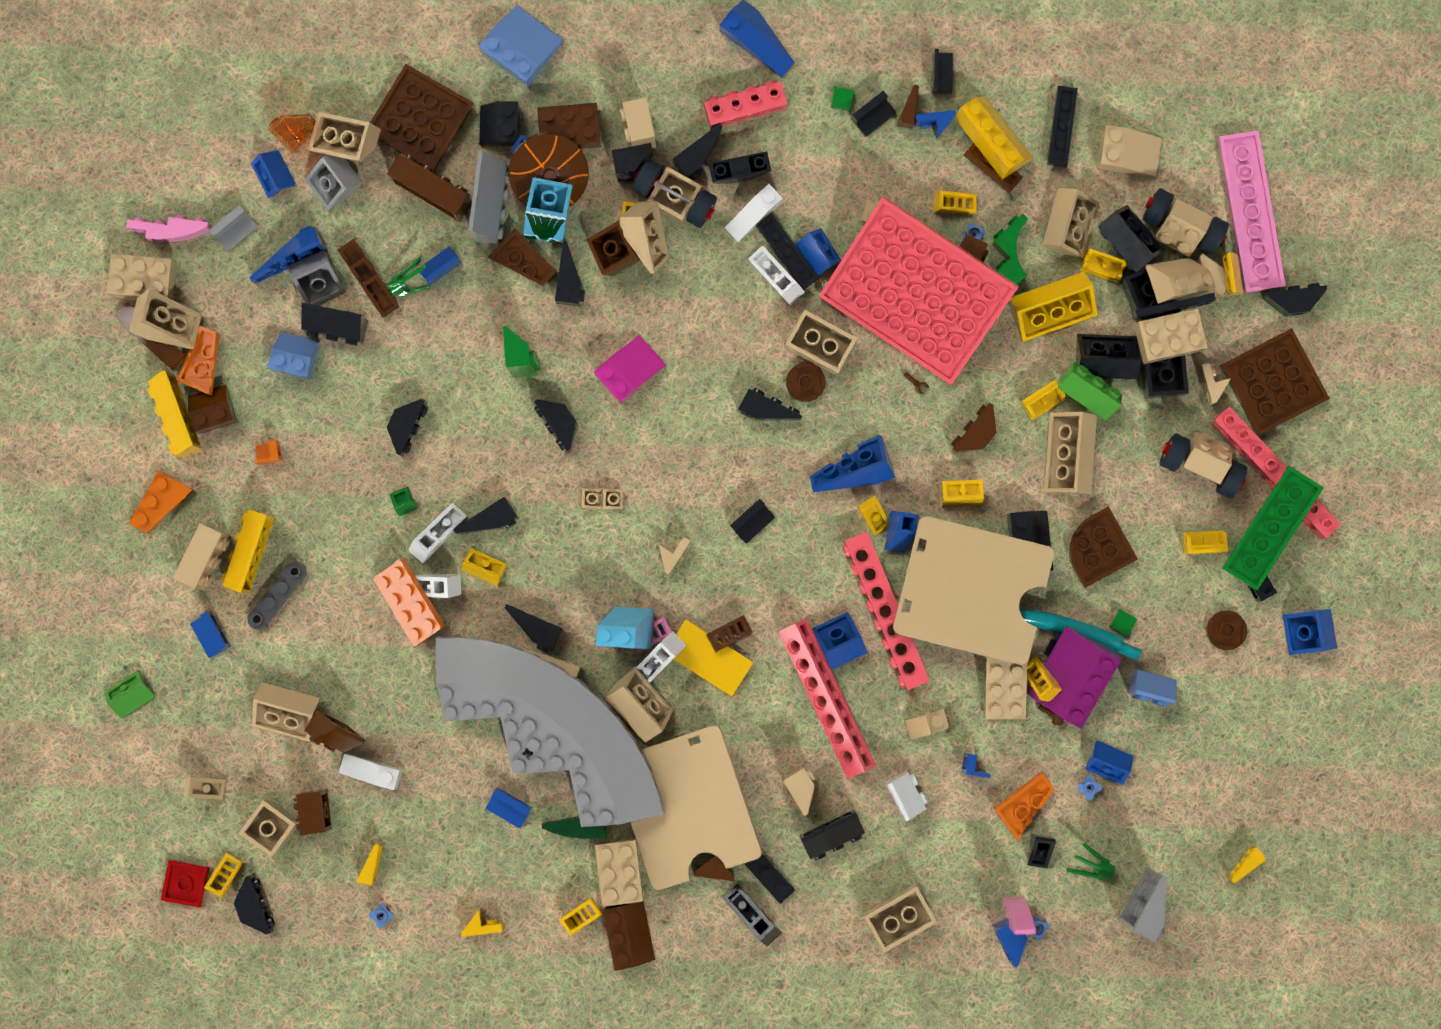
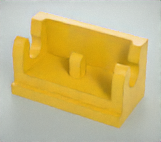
[1080,248,1126,284]
[1020,379,1066,421]
[941,479,984,507]
[1183,530,1229,554]

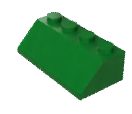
[503,326,540,378]

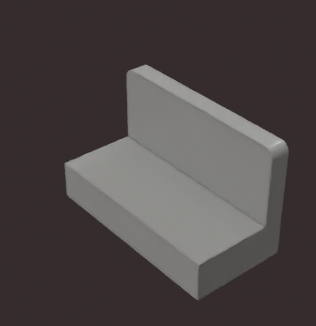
[208,205,258,251]

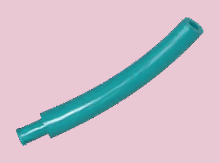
[1019,608,1142,661]

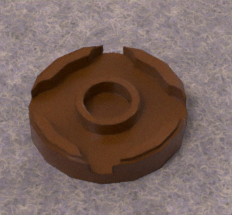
[786,362,826,402]
[1206,610,1247,650]

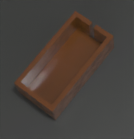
[387,153,472,222]

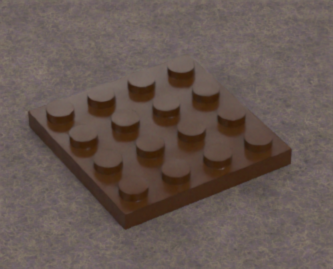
[370,64,475,172]
[1220,328,1330,436]

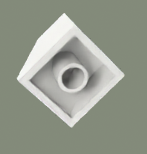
[885,771,927,821]

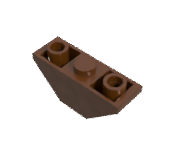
[951,403,996,453]

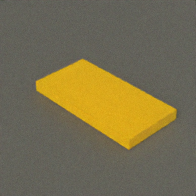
[674,619,753,697]

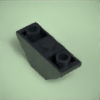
[709,151,771,184]
[1262,283,1327,317]
[386,399,428,457]
[534,399,577,453]
[234,873,275,935]

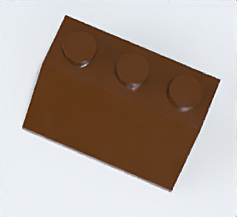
[602,900,655,971]

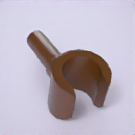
[903,372,929,394]
[1038,705,1064,726]

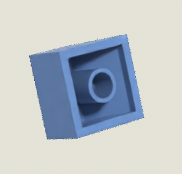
[267,332,320,380]

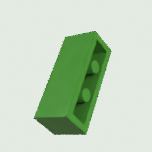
[1058,362,1123,420]

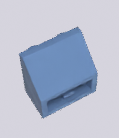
[1128,670,1177,707]

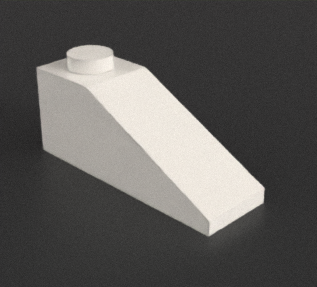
[725,184,783,242]
[748,245,805,305]
[408,503,467,563]
[415,574,461,598]
[636,631,687,683]
[339,753,403,790]

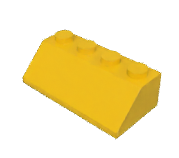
[954,96,1033,180]
[1009,272,1098,342]
[147,370,202,458]
[222,509,275,594]

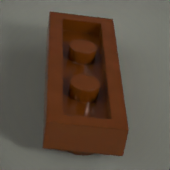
[964,143,1023,193]

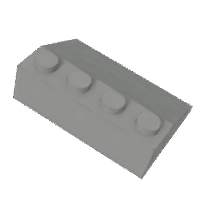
[468,151,509,245]
[1118,867,1166,943]

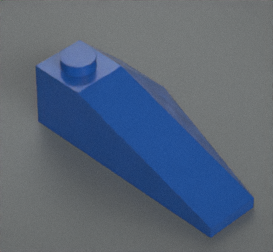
[719,0,794,78]
[249,226,327,284]
[810,435,895,492]

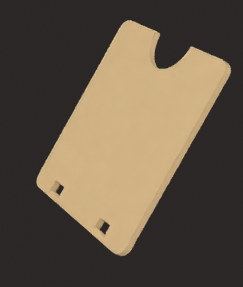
[893,516,1054,665]
[631,725,762,890]

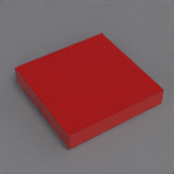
[161,860,210,908]

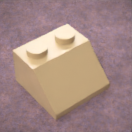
[782,766,815,816]

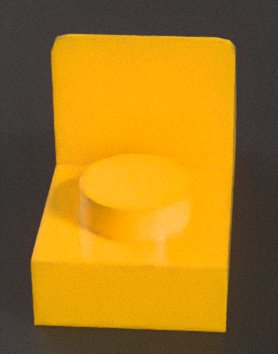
[858,495,889,536]
[461,908,504,937]

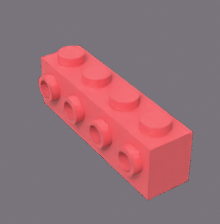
[704,80,787,130]

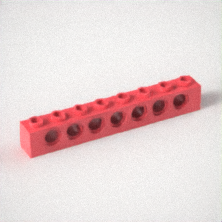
[1210,406,1341,540]
[842,532,930,690]
[779,618,876,779]

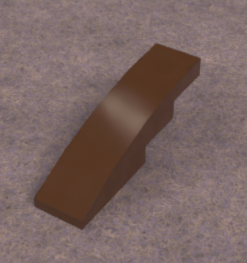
[337,239,399,318]
[115,302,186,370]

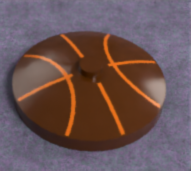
[508,132,589,207]

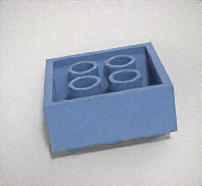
[479,5,564,87]

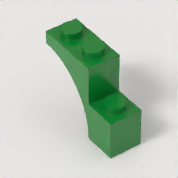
[992,214,1028,285]

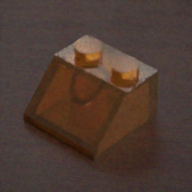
[268,114,316,155]

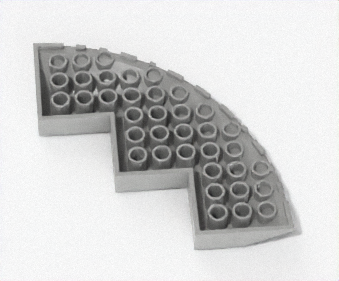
[436,636,665,827]

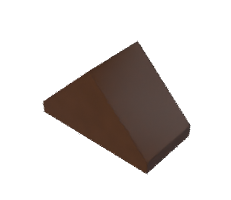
[694,855,735,881]

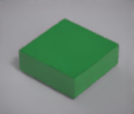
[831,87,854,111]
[1109,609,1138,637]

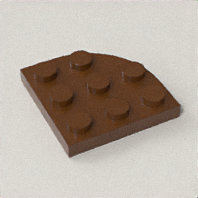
[1069,506,1138,588]

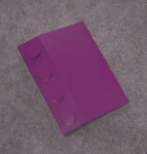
[1028,626,1121,729]

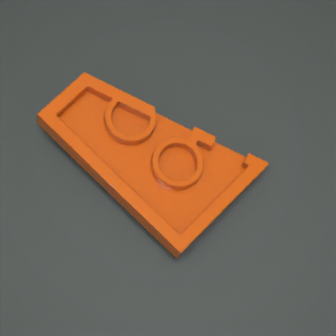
[176,326,220,396]
[129,471,195,533]
[993,772,1054,841]

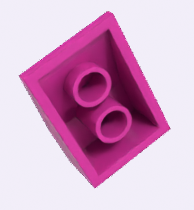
[593,335,665,404]

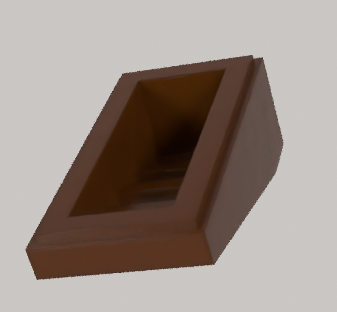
[897,85,919,129]
[706,615,753,653]

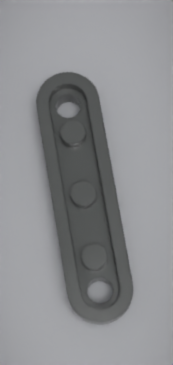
[247,562,307,629]

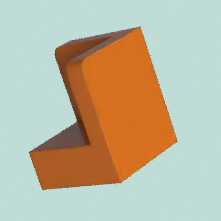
[255,440,283,465]

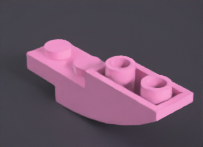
[127,215,212,242]

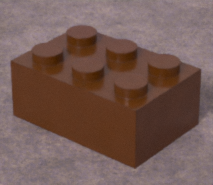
[537,103,601,149]

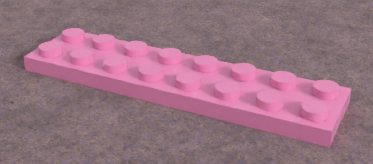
[1218,130,1286,294]

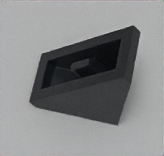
[1027,834,1056,868]

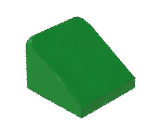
[389,486,417,516]

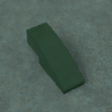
[542,816,607,839]

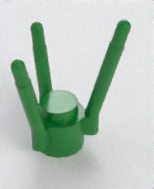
[387,258,430,298]
[1066,843,1115,881]

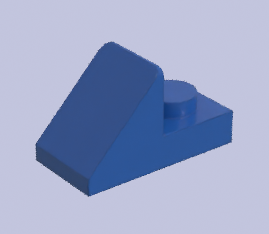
[915,110,956,140]

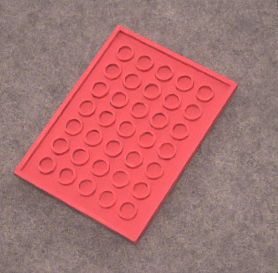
[819,196,1019,385]

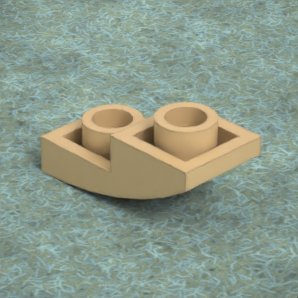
[580,488,623,510]

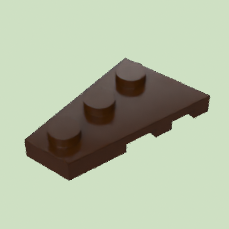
[487,229,557,286]

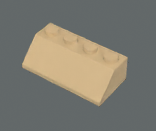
[1044,412,1097,495]

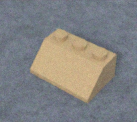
[308,112,381,162]
[1042,188,1100,259]
[1146,258,1216,304]
[606,666,674,742]
[252,682,320,742]

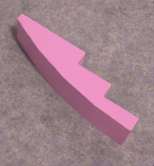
[1003,897,1036,934]

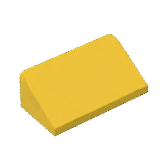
[1222,252,1243,296]
[461,548,508,586]

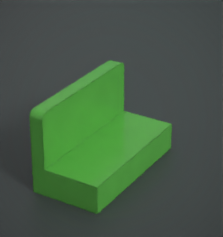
[104,671,155,718]

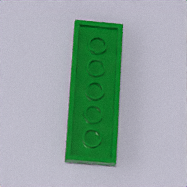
[1222,466,1324,590]

